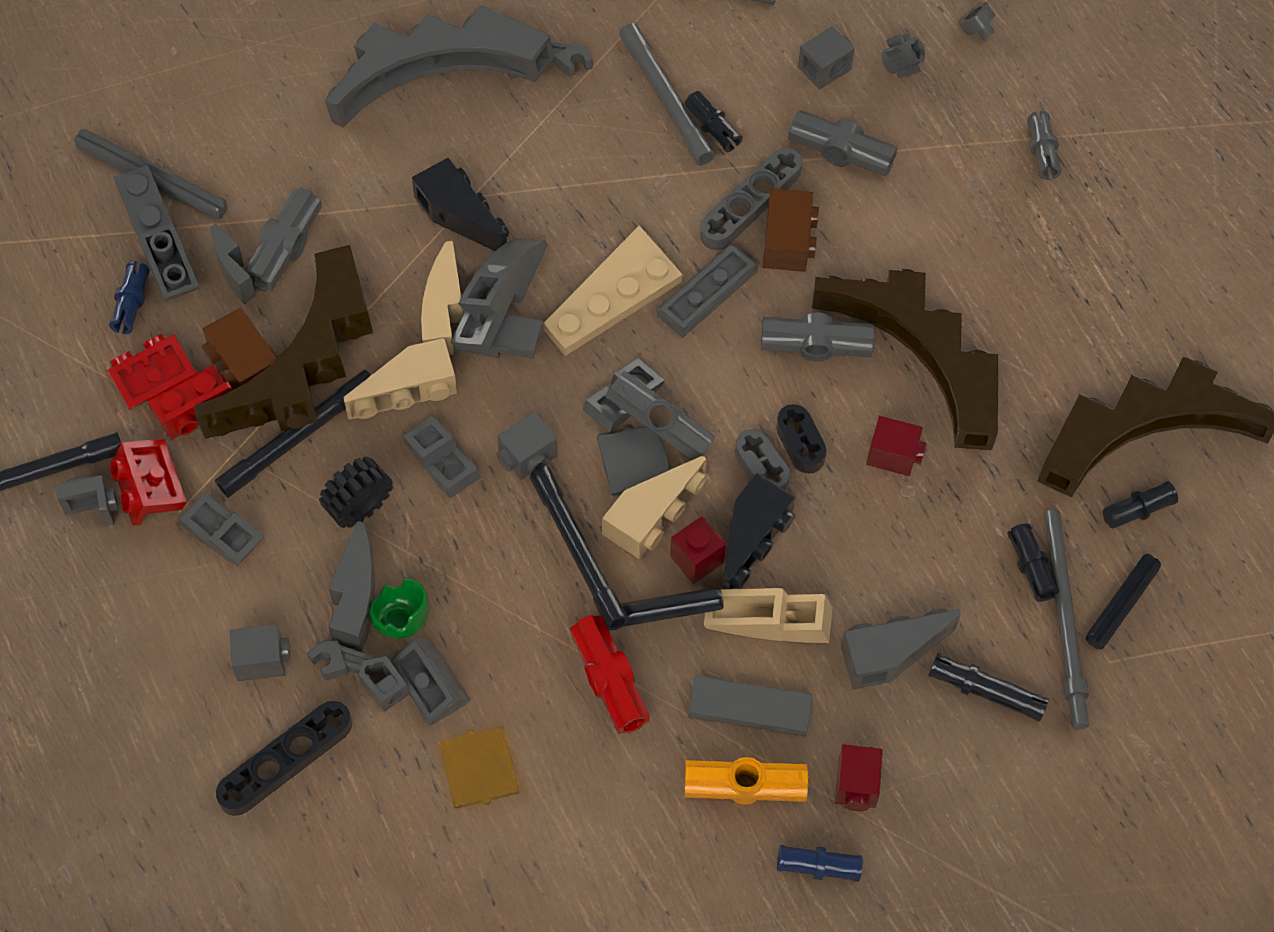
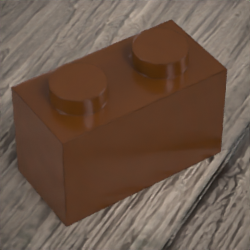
[763,188,819,272]
[202,307,277,390]

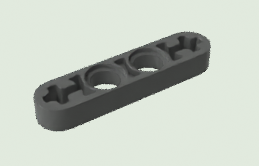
[700,148,802,250]

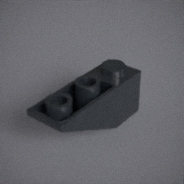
[412,158,509,251]
[722,473,795,589]

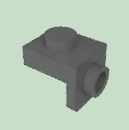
[55,475,118,526]

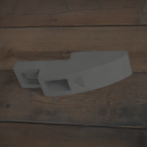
[114,165,200,301]
[451,238,548,354]

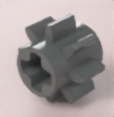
[882,33,925,78]

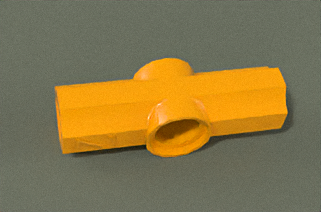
[684,757,808,805]

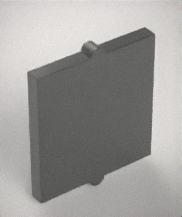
[597,424,670,497]

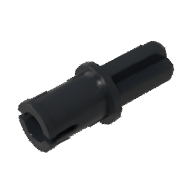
[685,91,743,152]
[1102,481,1178,529]

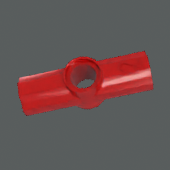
[570,615,650,734]

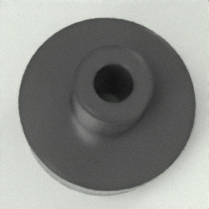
[959,2,995,39]

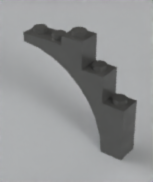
[325,5,554,127]

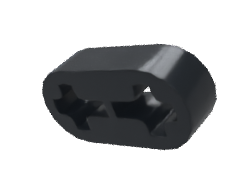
[776,404,827,474]

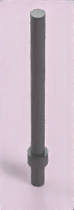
[1044,509,1089,729]

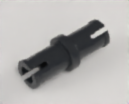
[1007,523,1059,602]

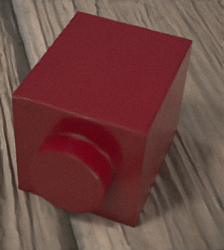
[866,415,927,476]
[670,516,726,584]
[835,744,883,811]

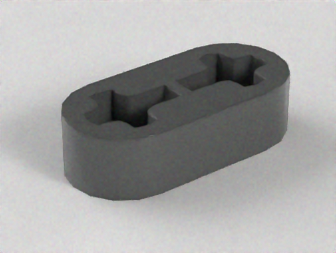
[735,429,790,491]

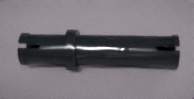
[928,653,1049,722]

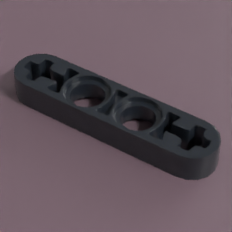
[216,701,352,816]

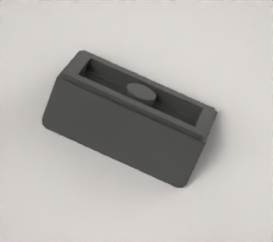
[390,637,470,725]

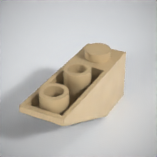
[343,338,457,420]
[602,456,708,559]

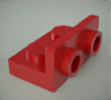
[106,334,196,410]
[147,365,233,440]
[110,439,187,526]

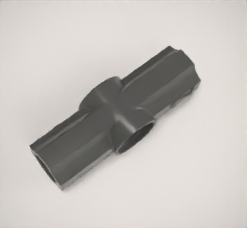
[788,110,898,176]
[245,188,322,292]
[761,313,874,361]
[605,370,716,460]

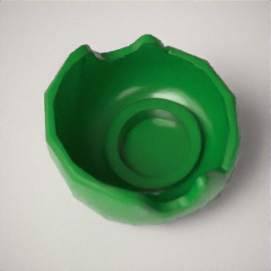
[369,578,430,639]

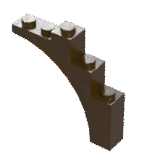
[194,245,373,439]
[812,269,998,450]
[1037,356,1274,497]

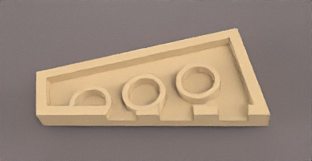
[543,225,683,356]

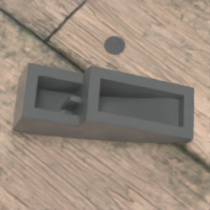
[329,521,375,652]

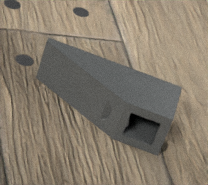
[841,608,961,690]

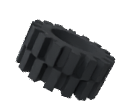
[319,457,393,528]

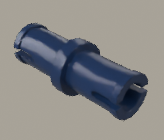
[109,261,150,334]
[777,845,863,882]

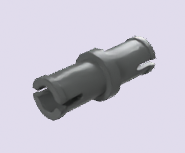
[1027,111,1062,180]

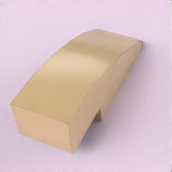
[421,241,463,355]
[704,588,833,643]

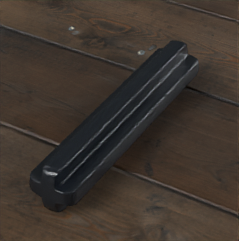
[1086,554,1161,650]
[621,587,724,627]

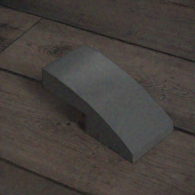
[210,223,256,304]
[465,315,543,359]
[583,358,665,432]
[402,416,481,498]
[179,492,264,566]

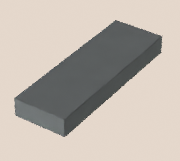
[657,244,758,338]
[688,676,813,736]

